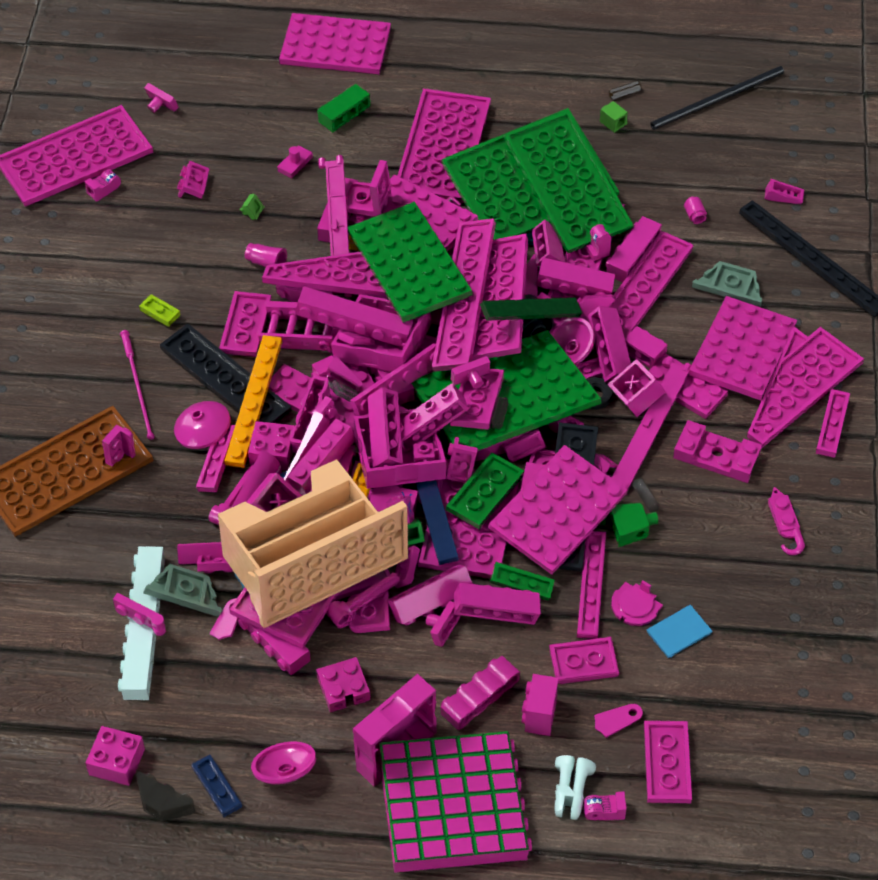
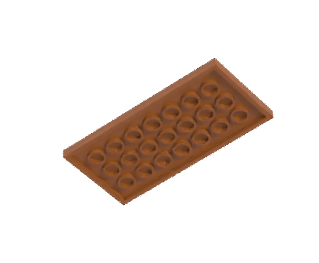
[0,406,153,537]

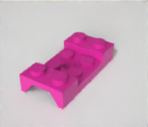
[673,420,762,483]

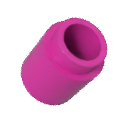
[684,197,707,224]

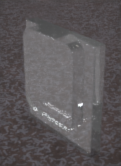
[328,380,358,402]

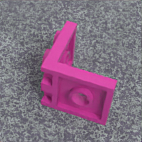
[346,160,392,217]

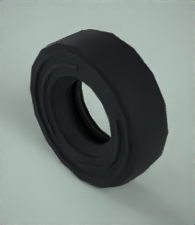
[586,377,613,410]

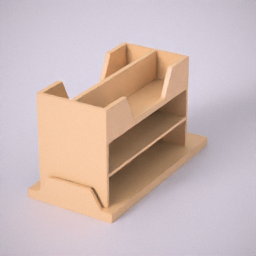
[218,459,408,628]

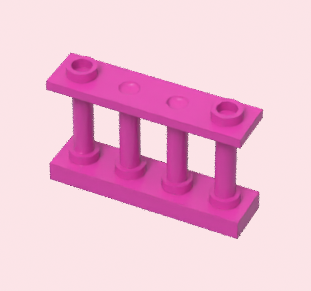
[258,301,334,351]

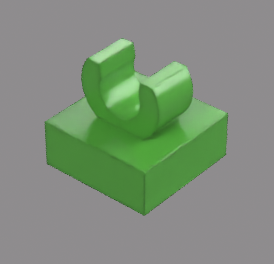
[240,194,264,220]

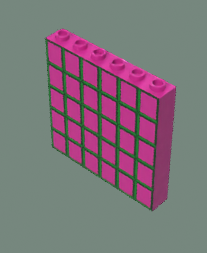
[379,731,532,873]

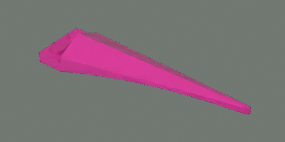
[284,396,340,485]

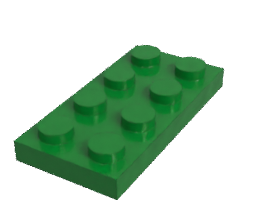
[446,452,524,529]

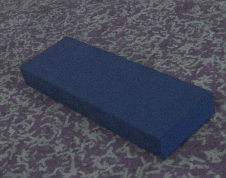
[191,754,242,818]

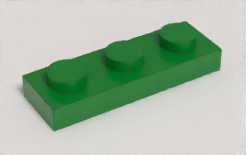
[490,562,555,601]

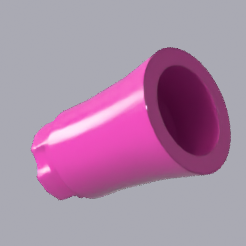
[245,243,287,267]

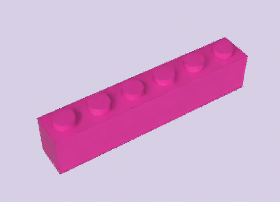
[295,286,413,347]

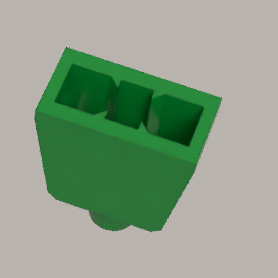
[608,503,659,547]

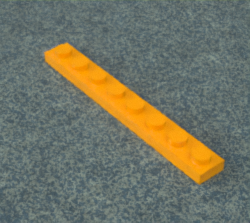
[225,335,282,468]

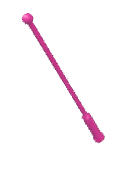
[120,330,155,440]

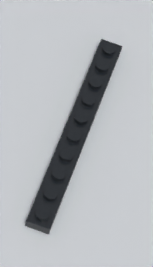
[739,200,878,317]

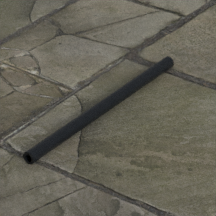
[650,66,784,130]

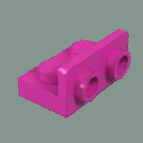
[177,161,210,198]
[102,424,136,467]
[446,437,478,483]

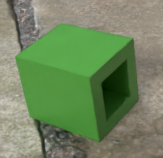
[600,101,628,133]

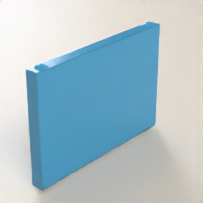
[646,605,712,658]

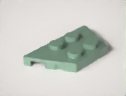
[692,261,762,307]
[143,564,222,617]

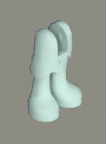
[555,755,596,820]

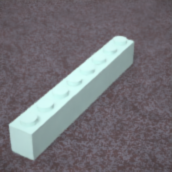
[118,547,165,700]

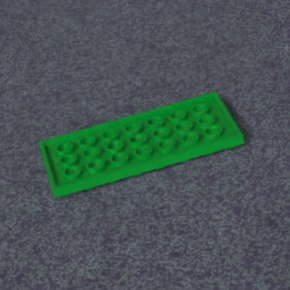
[504,110,633,254]
[347,202,473,323]

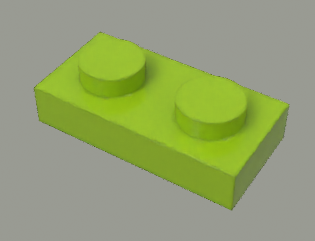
[139,294,181,327]

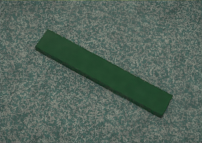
[480,297,582,321]

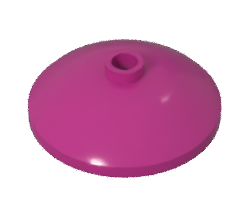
[549,317,595,365]
[174,401,231,449]
[251,741,316,785]

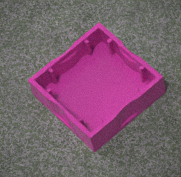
[331,294,432,372]
[354,409,446,489]
[353,674,437,787]

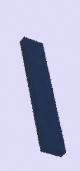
[416,480,459,565]

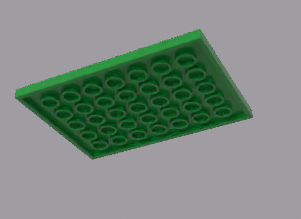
[441,108,620,240]
[411,330,601,451]

